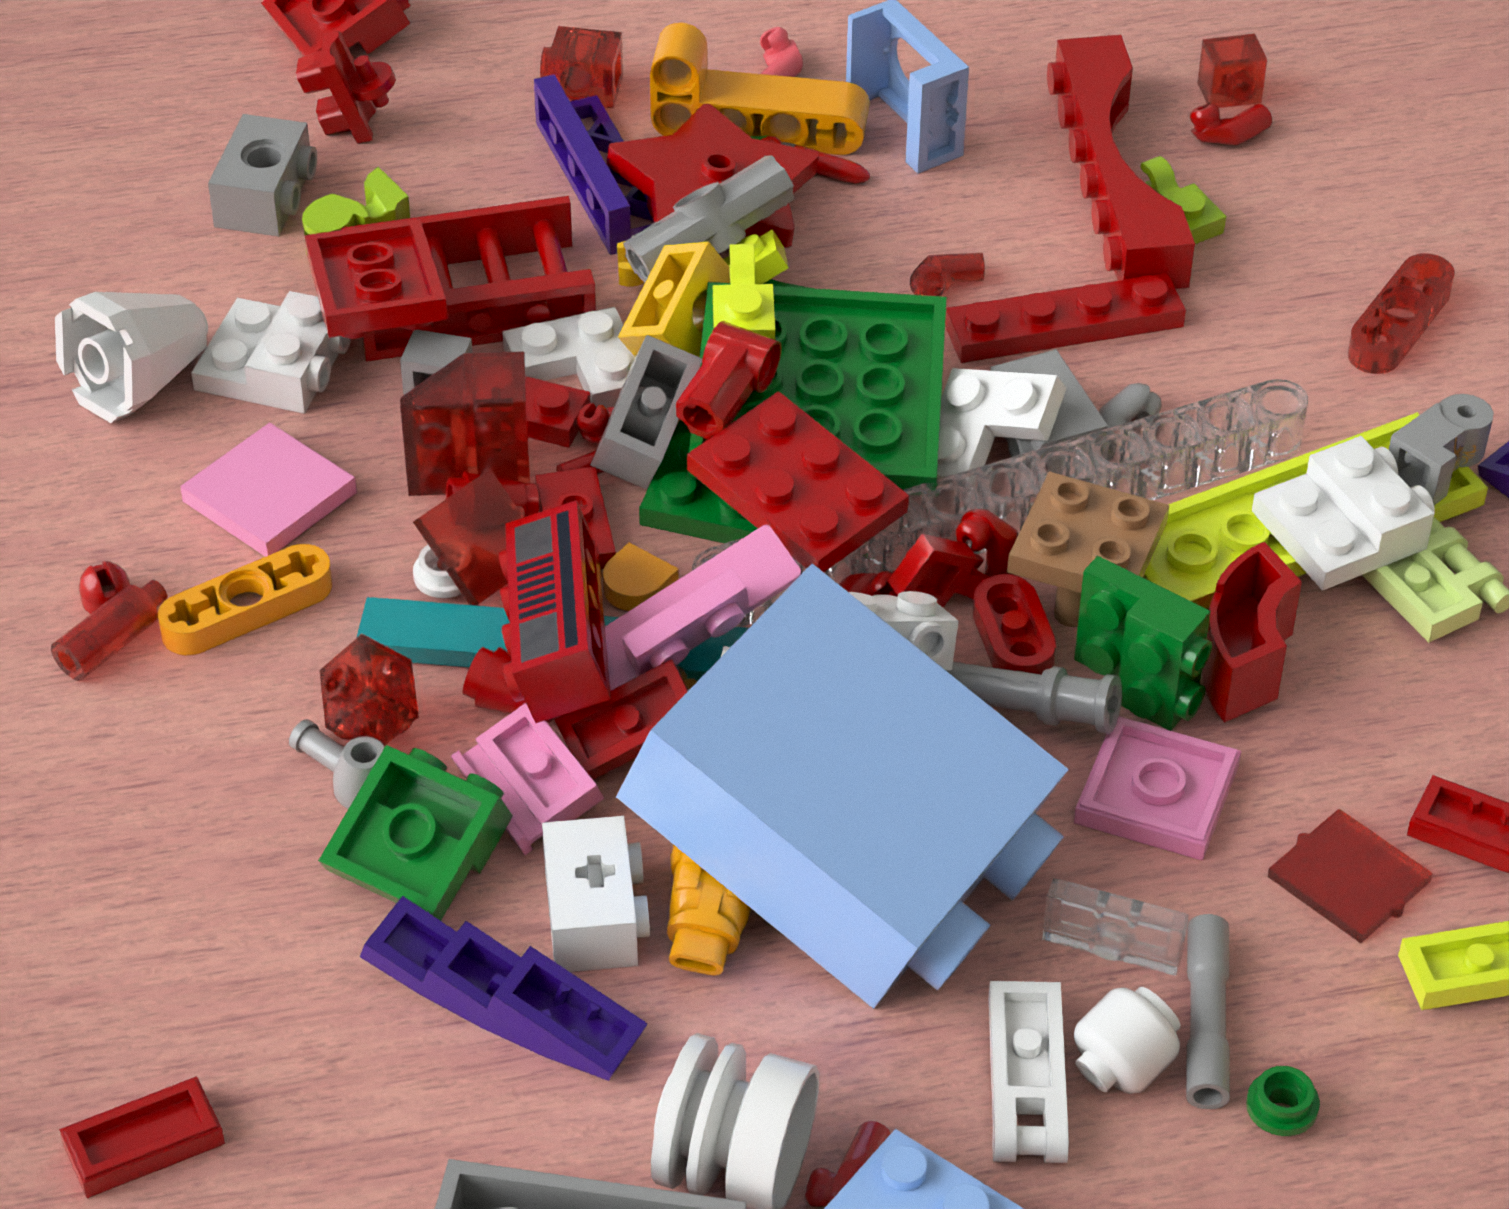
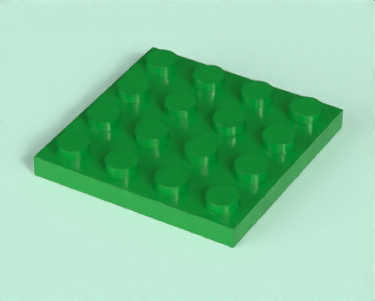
[688,282,947,494]

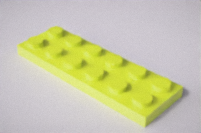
[1143,412,1488,610]

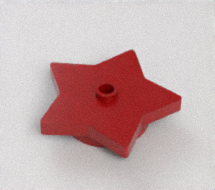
[607,104,819,248]

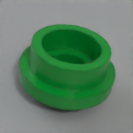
[1246,1066,1320,1136]

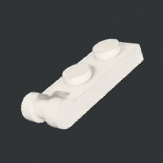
[988,981,1069,1163]

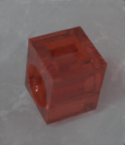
[540,26,623,109]

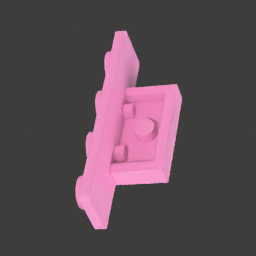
[605,525,801,691]

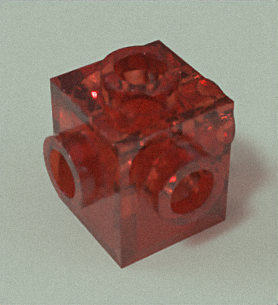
[319,634,419,746]

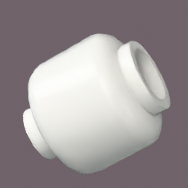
[1074,987,1181,1094]

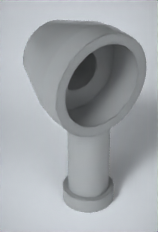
[289,719,384,809]

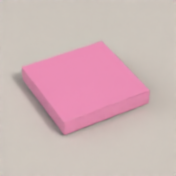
[180,422,357,557]
[1074,716,1241,861]

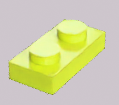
[1398,921,1509,1010]

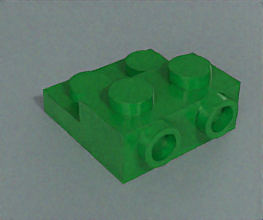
[1074,555,1212,731]
[318,745,513,921]

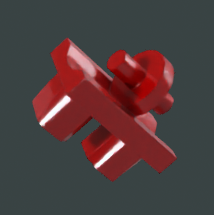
[296,31,396,144]

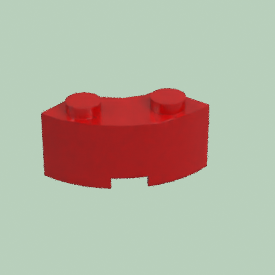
[1202,542,1302,723]

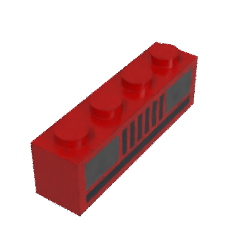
[499,500,611,723]

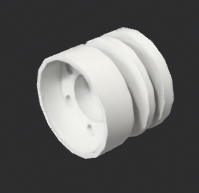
[651,1033,819,1209]

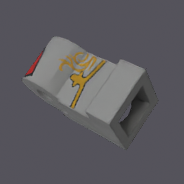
[1389,394,1494,505]

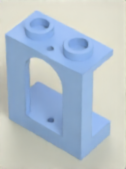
[846,0,969,174]

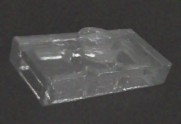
[1042,878,1189,976]

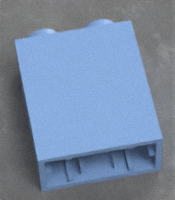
[616,563,1069,1009]

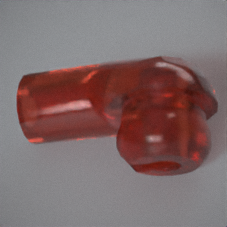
[909,252,985,296]

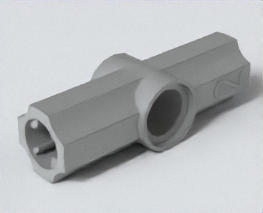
[623,156,795,283]

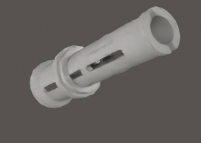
[946,661,1122,734]

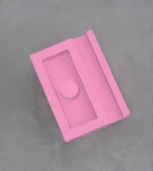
[451,703,604,855]

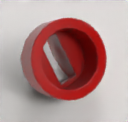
[79,561,132,617]

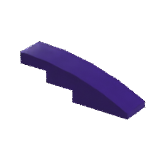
[360,896,648,1081]

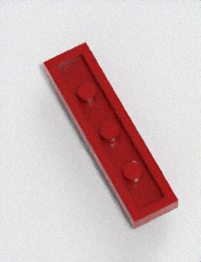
[945,273,1186,363]

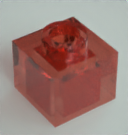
[1197,33,1268,108]

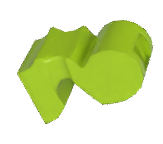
[302,167,411,255]

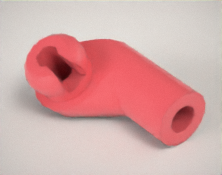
[760,27,803,77]

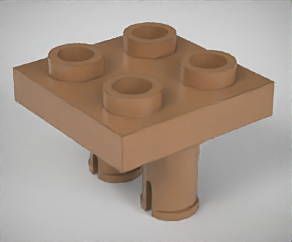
[1007,472,1170,627]

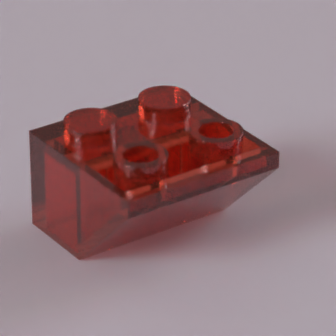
[400,351,531,496]

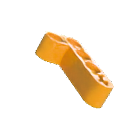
[650,22,870,155]

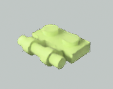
[1362,517,1509,643]

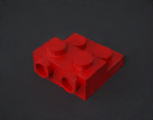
[261,0,411,57]

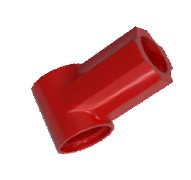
[676,321,782,439]

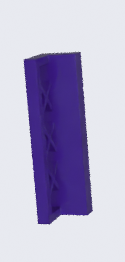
[534,74,654,255]

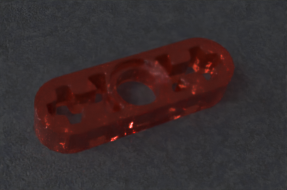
[1347,253,1455,374]

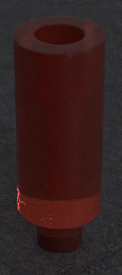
[51,580,168,681]

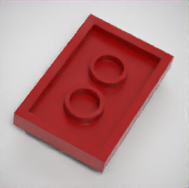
[304,219,448,339]
[687,391,909,572]

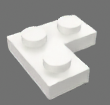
[503,307,635,408]
[936,368,1067,490]

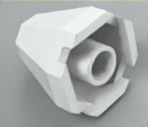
[55,292,208,423]

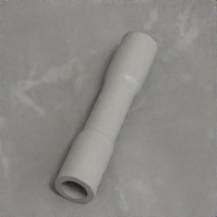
[1186,914,1230,1109]

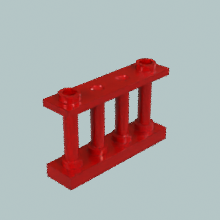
[341,196,596,362]

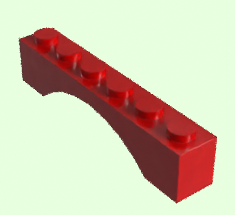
[1047,35,1195,289]

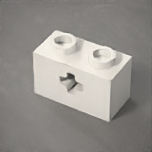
[542,816,650,972]

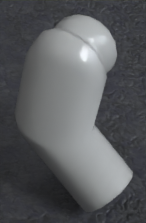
[1099,383,1162,458]

